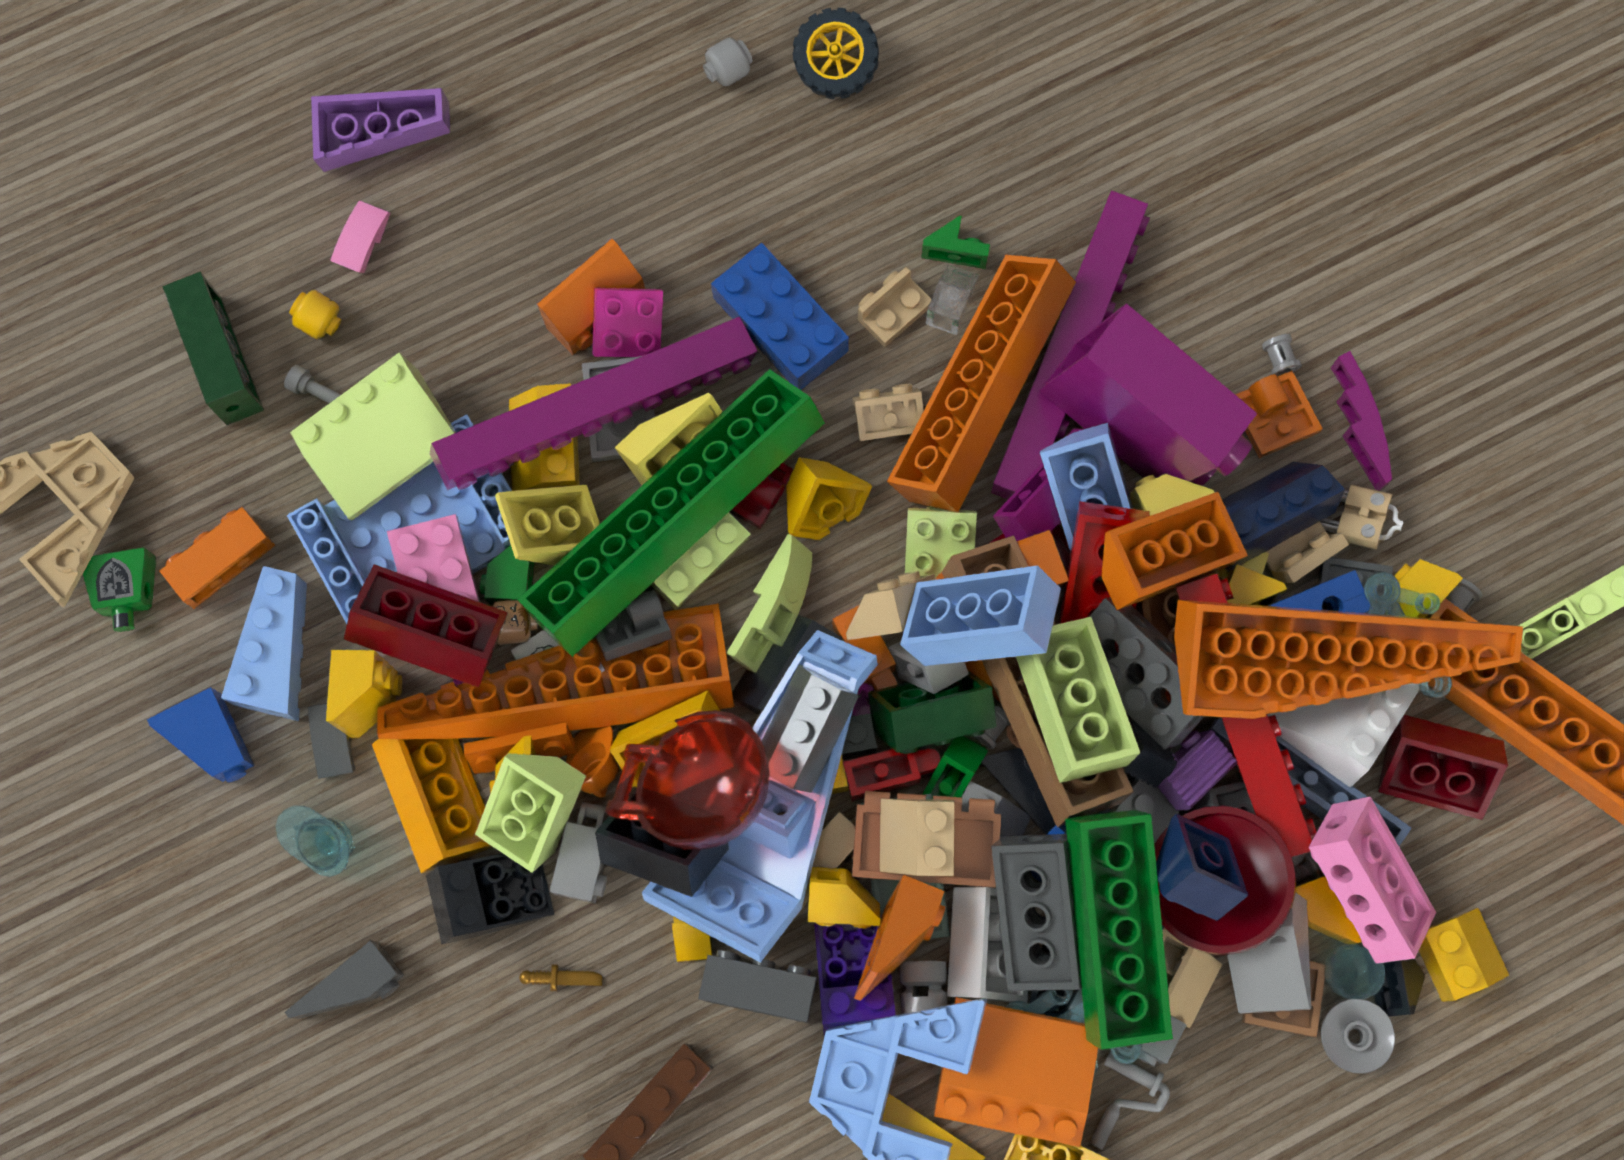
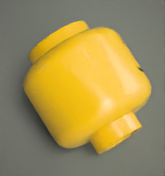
[289,290,342,339]

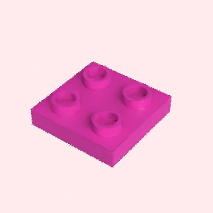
[592,288,663,357]

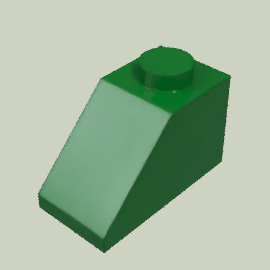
[480,545,535,605]
[922,736,988,799]

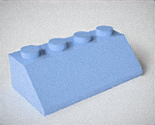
[1040,423,1133,552]

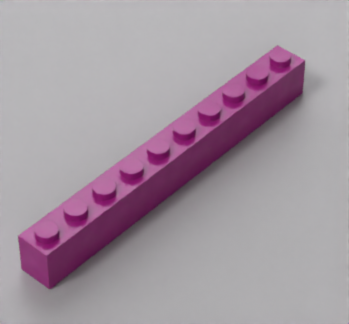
[991,190,1150,499]
[429,316,758,490]

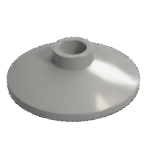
[1321,999,1395,1073]

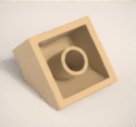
[846,571,936,640]
[880,798,954,876]

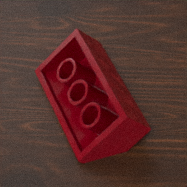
[343,564,508,688]

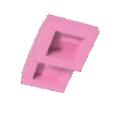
[330,200,390,273]

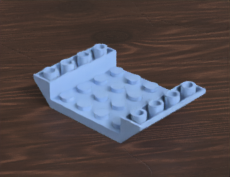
[287,414,512,624]

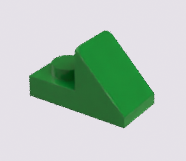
[921,215,990,269]

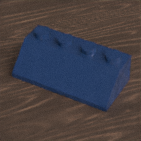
[1222,462,1345,572]

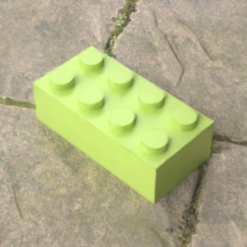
[1016,617,1140,783]

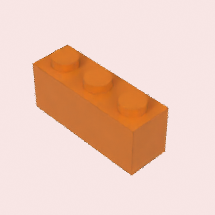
[159,507,276,609]

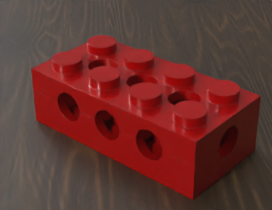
[1059,501,1150,653]

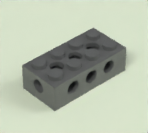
[1090,597,1204,750]
[991,834,1081,991]

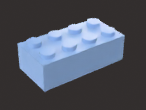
[900,566,1061,666]

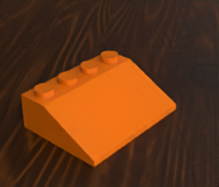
[934,997,1098,1147]

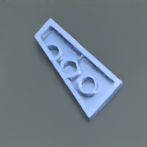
[221,566,307,721]

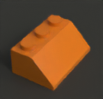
[537,239,645,355]

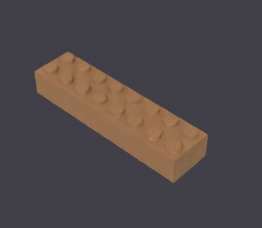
[942,536,1134,828]

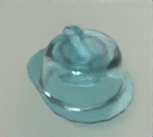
[275,805,355,877]

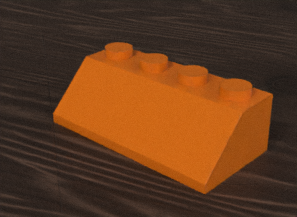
[1102,492,1248,610]

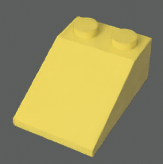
[614,393,722,485]
[495,485,600,565]

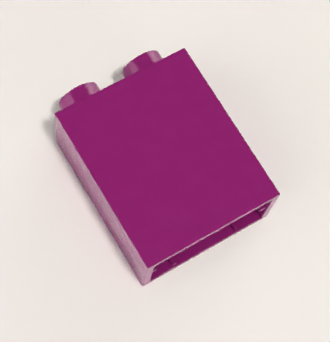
[1039,303,1257,486]

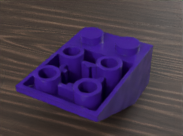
[814,914,895,1037]

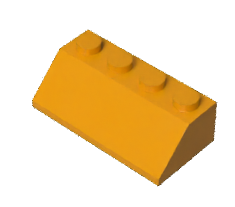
[372,738,493,873]

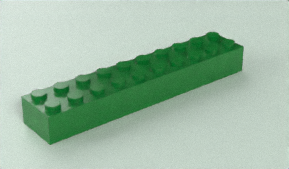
[517,369,825,657]

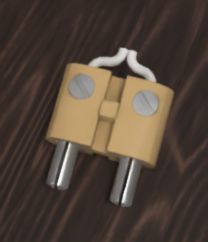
[1320,484,1403,550]

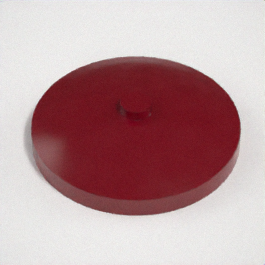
[1154,806,1296,955]

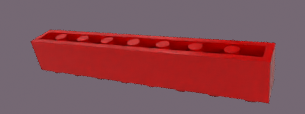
[1176,573,1317,857]

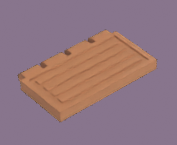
[852,791,1001,888]

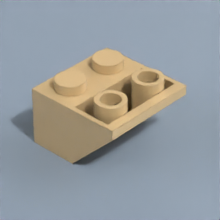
[1162,928,1222,1028]

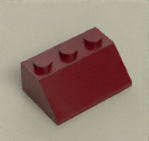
[1378,715,1508,820]

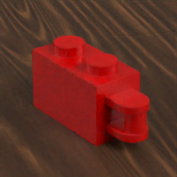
[843,749,940,802]

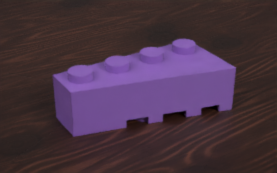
[311,88,450,172]

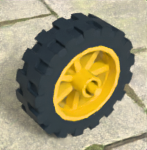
[793,8,879,99]

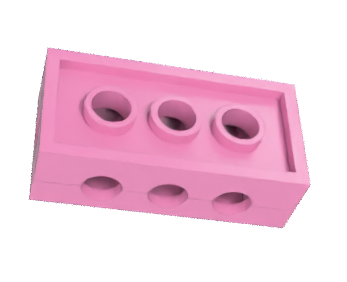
[1309,797,1436,963]

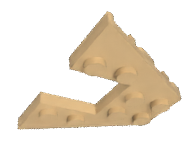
[0,432,134,607]

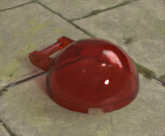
[605,710,770,850]

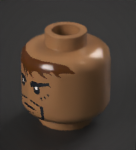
[492,600,537,645]

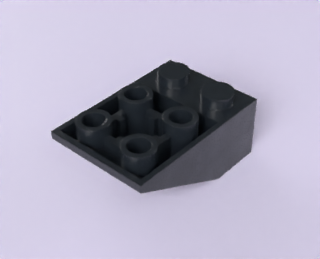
[426,853,555,944]

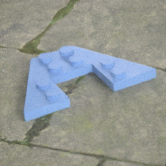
[809,998,987,1160]

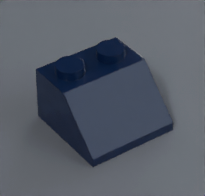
[1156,814,1248,921]

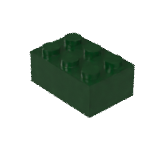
[868,670,997,754]

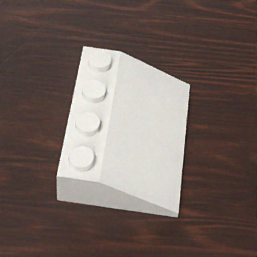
[1267,683,1423,788]

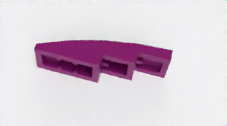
[1331,351,1392,491]

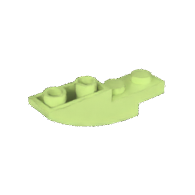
[726,534,812,673]
[1518,565,1624,659]

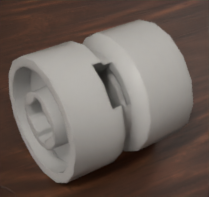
[900,961,947,1014]

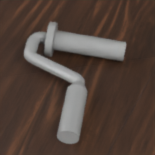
[1089,1052,1170,1150]

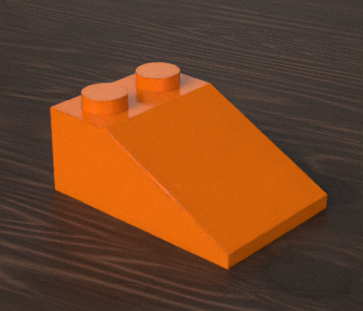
[854,875,946,1001]

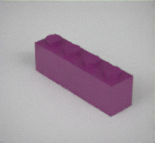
[993,429,1084,541]

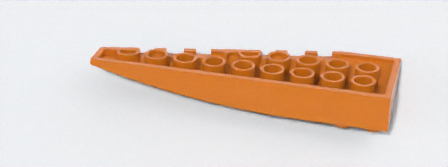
[1174,600,1523,719]
[377,603,734,739]

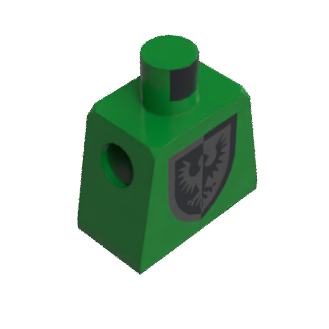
[83,547,156,632]

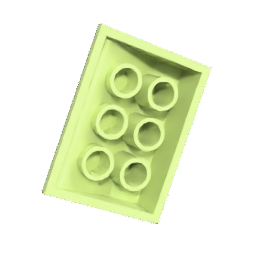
[290,353,456,521]

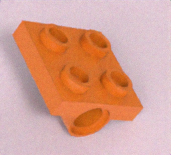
[1235,371,1323,459]

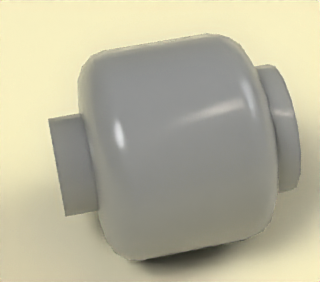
[703,37,753,86]

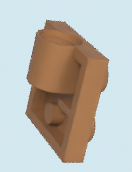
[1242,961,1327,1037]

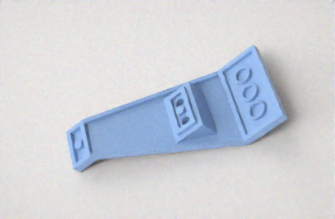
[642,630,878,963]

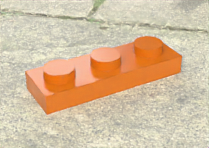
[464,722,576,774]

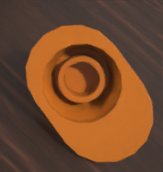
[566,726,619,798]

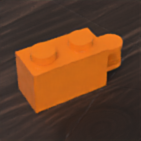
[832,605,898,690]

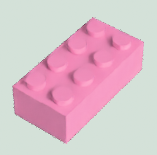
[387,514,480,602]

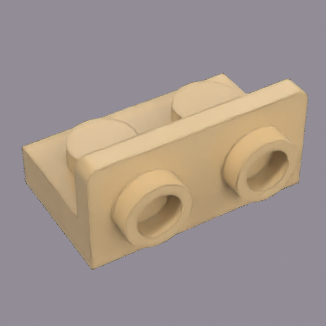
[858,267,933,347]
[852,384,924,441]
[1266,522,1349,583]

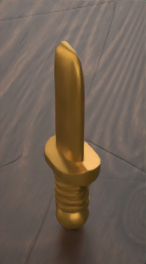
[519,964,603,991]

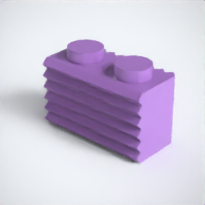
[1158,730,1237,811]

